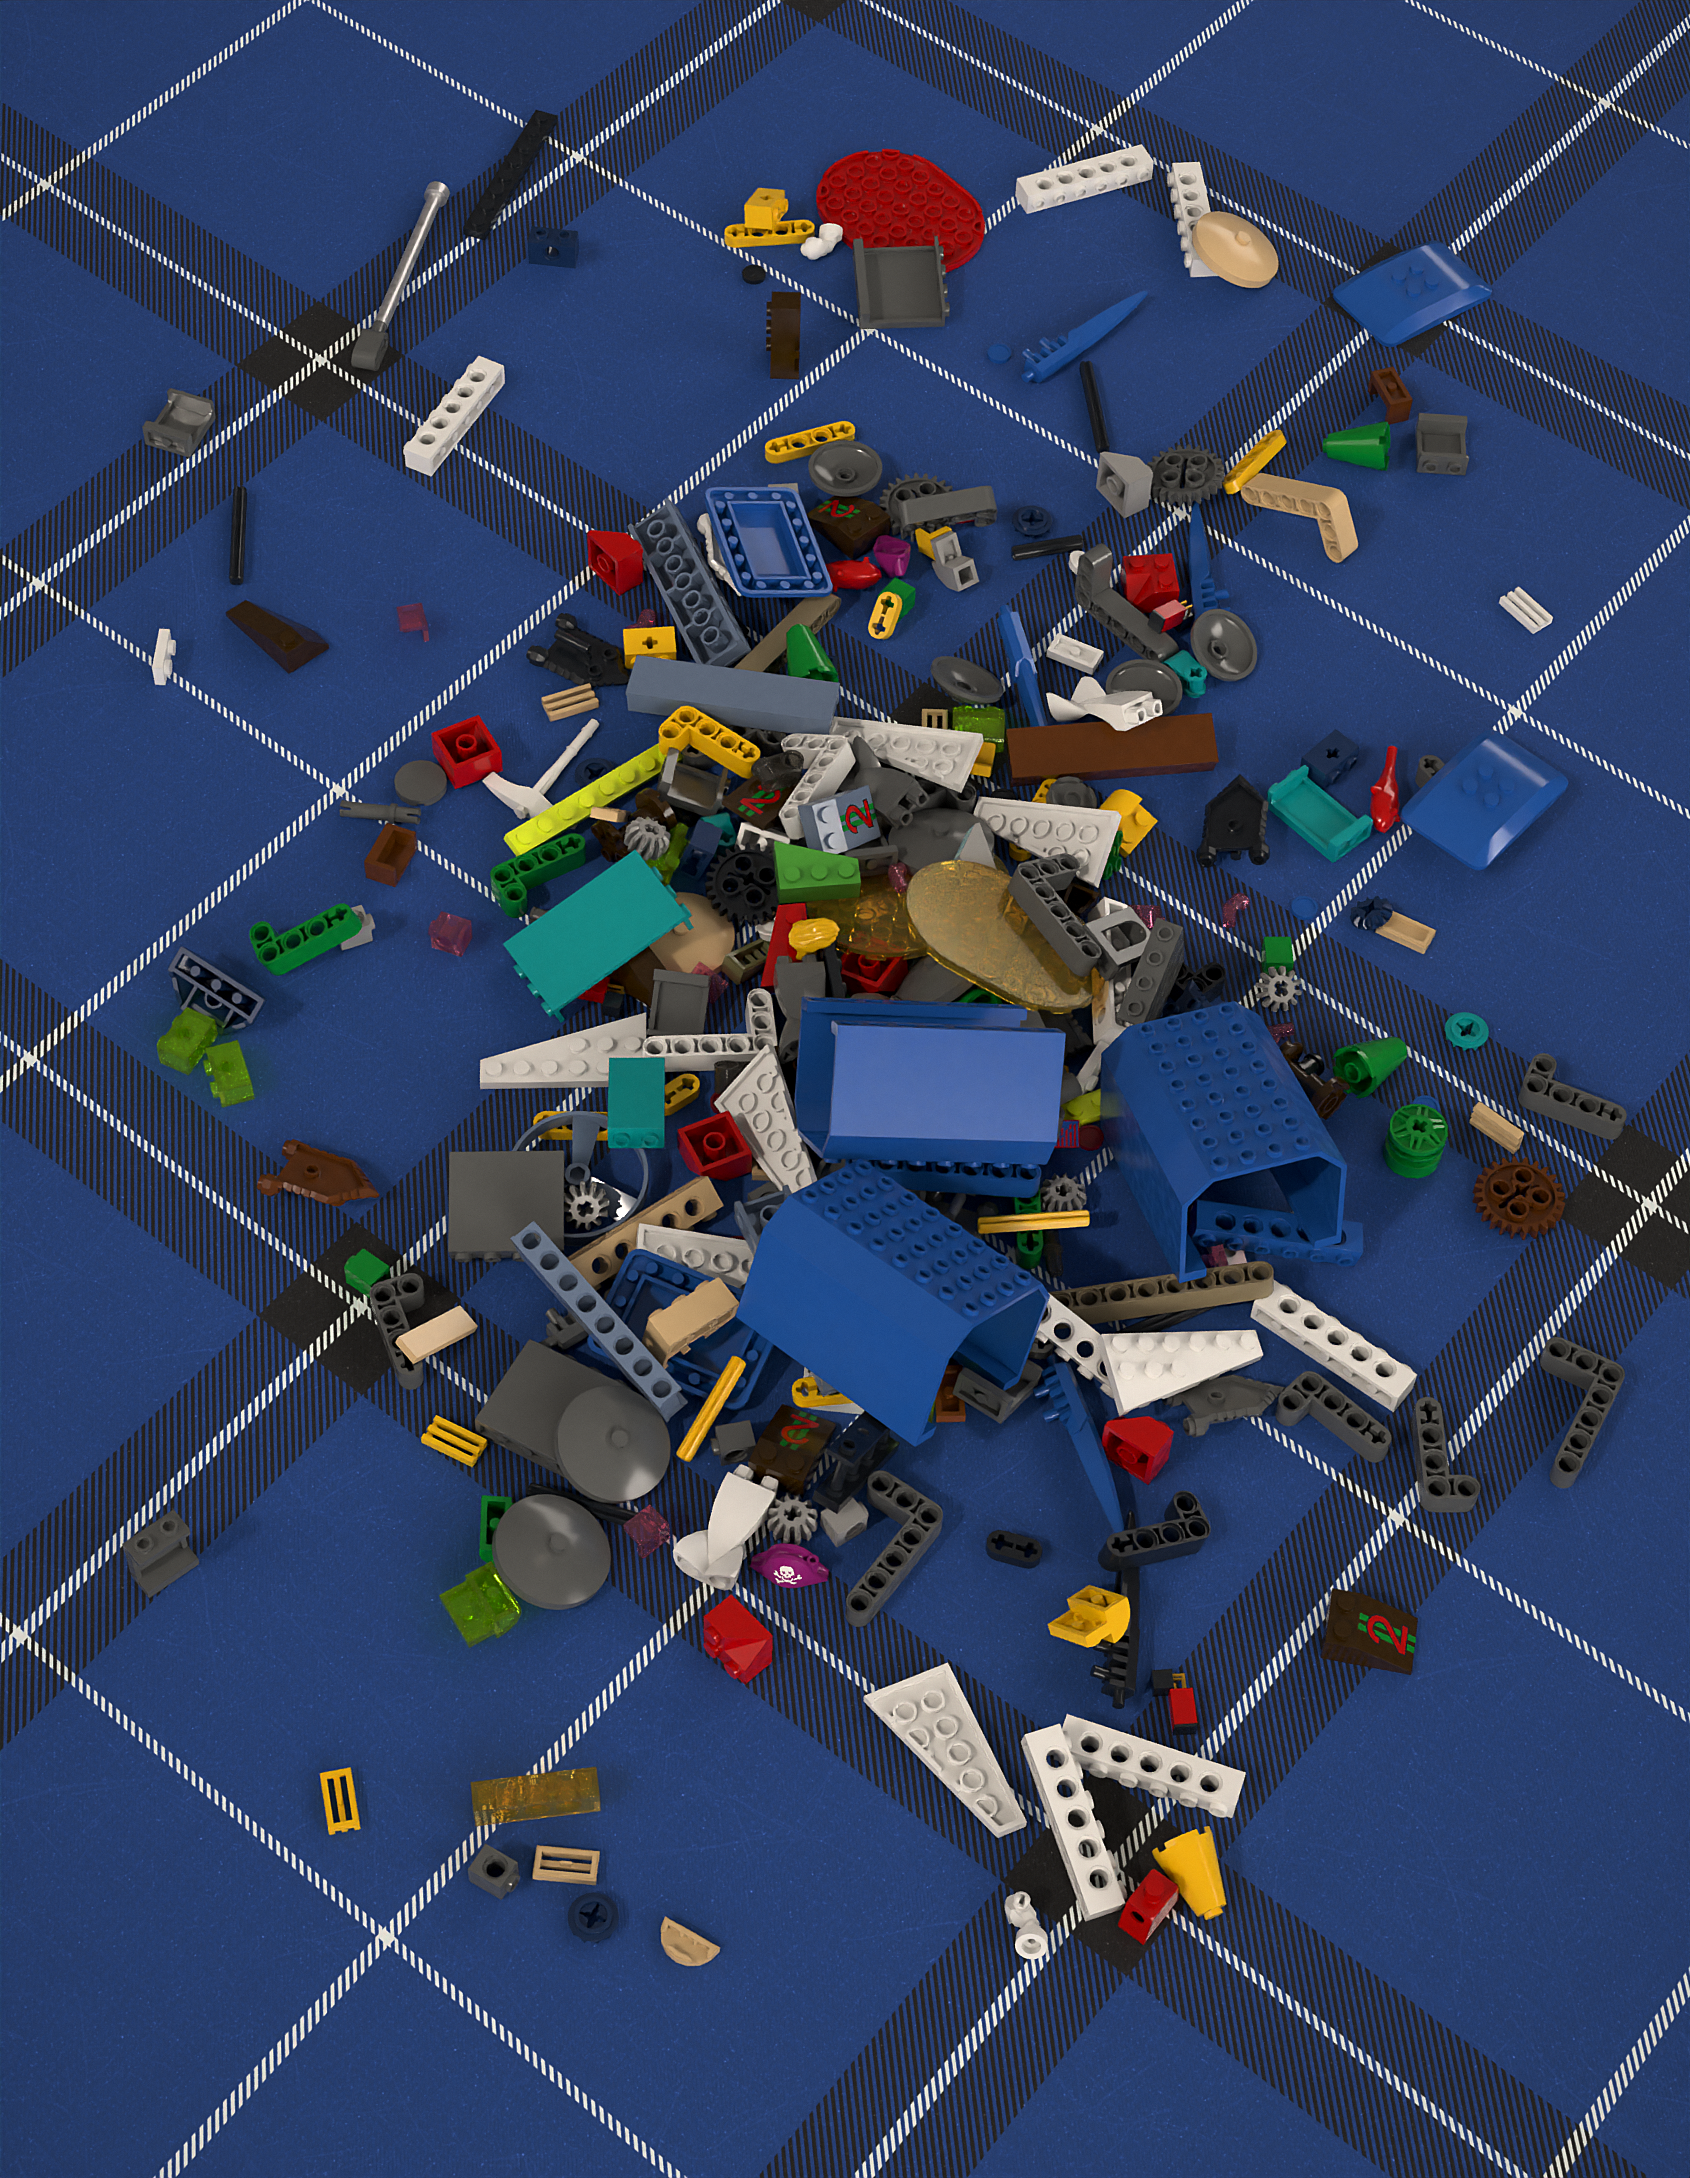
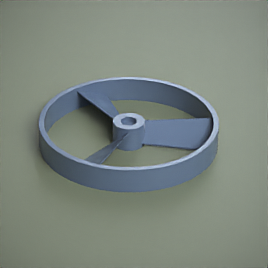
[512,1111,649,1246]

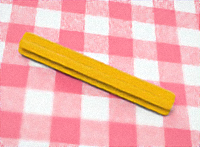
[977,1209,1090,1234]
[676,1356,746,1462]

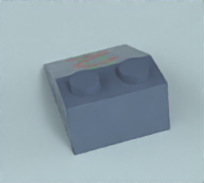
[797,785,881,854]

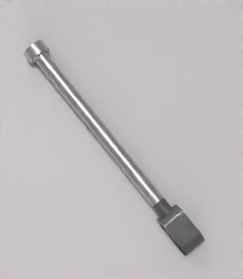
[351,181,450,371]

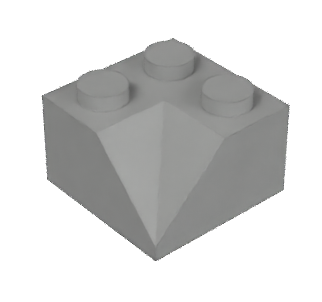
[1096,451,1153,519]

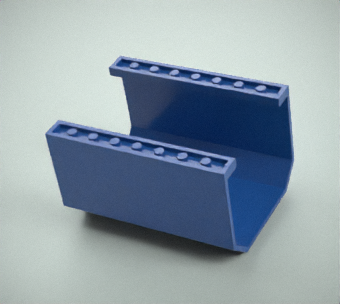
[794,996,1066,1169]
[1100,1001,1347,1283]
[735,1158,1050,1447]

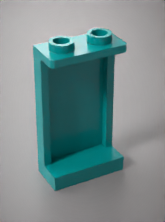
[1267,765,1373,863]
[607,1058,665,1148]

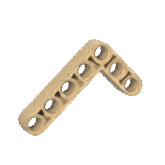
[1240,473,1358,563]

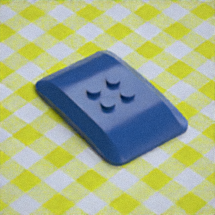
[1333,240,1492,347]
[704,487,833,598]
[1401,730,1568,870]
[588,1249,774,1410]

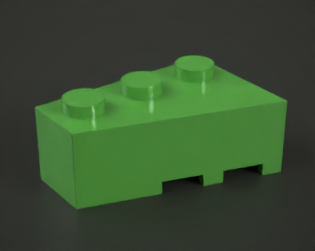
[773,841,861,904]

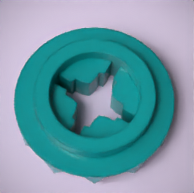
[1444,1012,1489,1051]

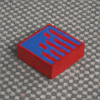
[1054,1120,1080,1148]

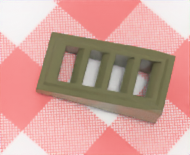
[721,938,770,985]

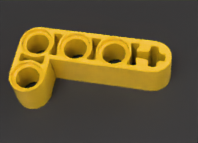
[659,706,760,779]

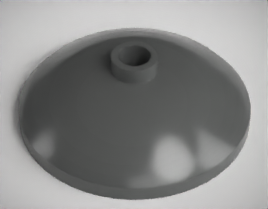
[808,440,882,497]
[1191,609,1257,682]
[930,656,1004,705]
[1105,659,1183,717]

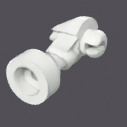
[801,223,843,260]
[1004,1891,1048,1959]

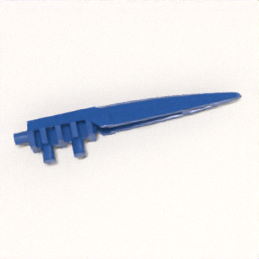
[1021,290,1148,383]
[1188,501,1232,622]
[997,605,1048,727]
[1033,1355,1124,1533]

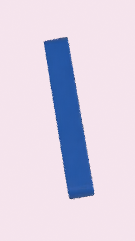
[845,1159,1042,1198]

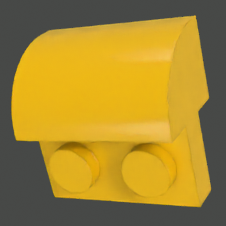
[1098,789,1158,858]
[1047,1585,1130,1648]

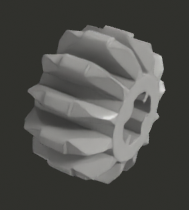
[623,817,670,861]
[1255,966,1302,1012]
[1040,1173,1087,1212]
[564,1180,610,1230]
[767,1494,817,1545]

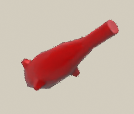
[825,557,882,592]
[1370,746,1400,834]

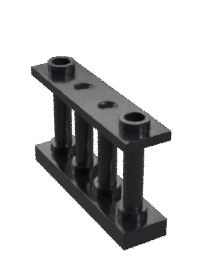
[812,1411,900,1514]

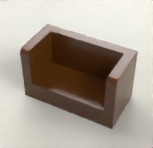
[1368,366,1413,425]
[364,823,418,887]

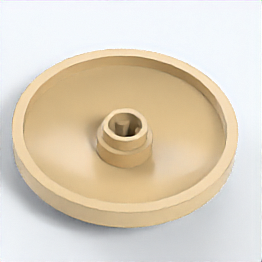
[1192,211,1279,288]
[649,892,735,978]

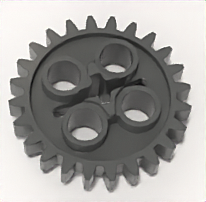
[1147,444,1225,507]
[879,473,956,542]

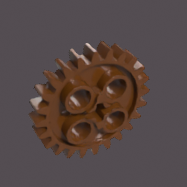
[1472,1156,1565,1240]

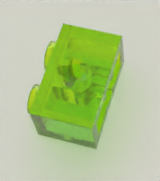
[157,1007,218,1075]
[203,1040,255,1108]

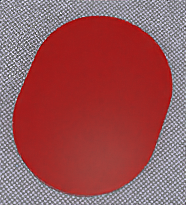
[816,149,985,273]

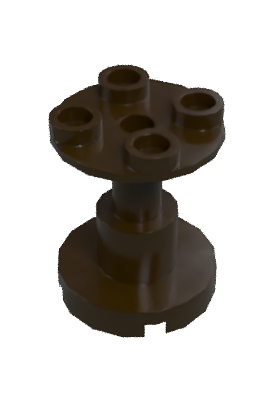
[591,788,677,863]
[1279,1041,1350,1120]

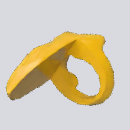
[788,918,840,960]

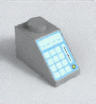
[952,822,997,888]

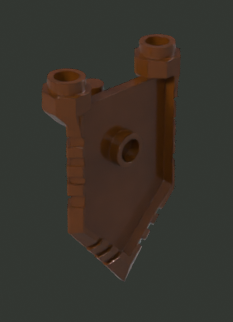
[257,1139,379,1206]

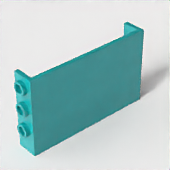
[503,849,694,1023]

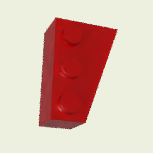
[760,903,807,994]

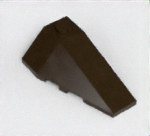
[225,600,329,674]
[606,946,667,1009]

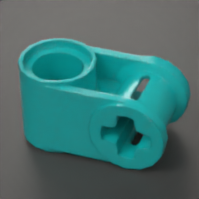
[1162,650,1207,698]
[700,812,737,861]

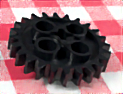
[705,843,788,927]

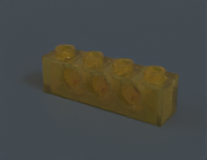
[471,1767,601,1826]

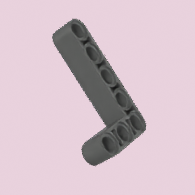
[1075,543,1179,663]
[1007,853,1102,977]
[1540,1337,1625,1488]
[845,1470,943,1627]

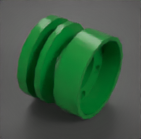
[1383,1104,1448,1179]

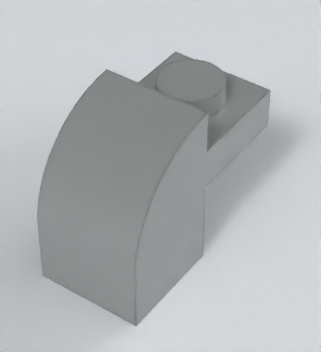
[930,531,979,592]

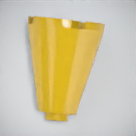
[1152,1826,1226,1920]

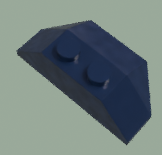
[168,946,267,1036]

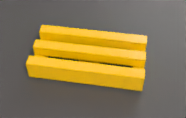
[421,1415,488,1467]
[320,1767,361,1835]

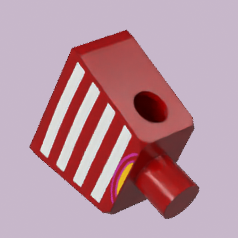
[1118,1869,1179,1945]

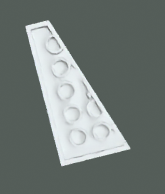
[863,1663,1027,1838]

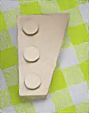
[641,1277,739,1369]

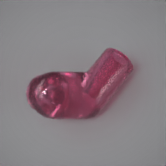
[1222,893,1250,928]
[1267,1022,1294,1044]

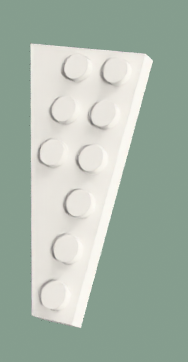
[830,716,983,793]
[973,796,1122,888]
[480,1012,646,1089]
[714,1043,817,1193]
[635,1223,754,1290]
[1097,1330,1263,1417]

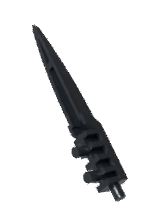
[1090,1509,1140,1709]

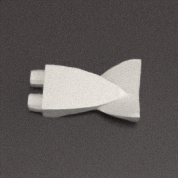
[1046,676,1163,731]
[673,1464,779,1590]

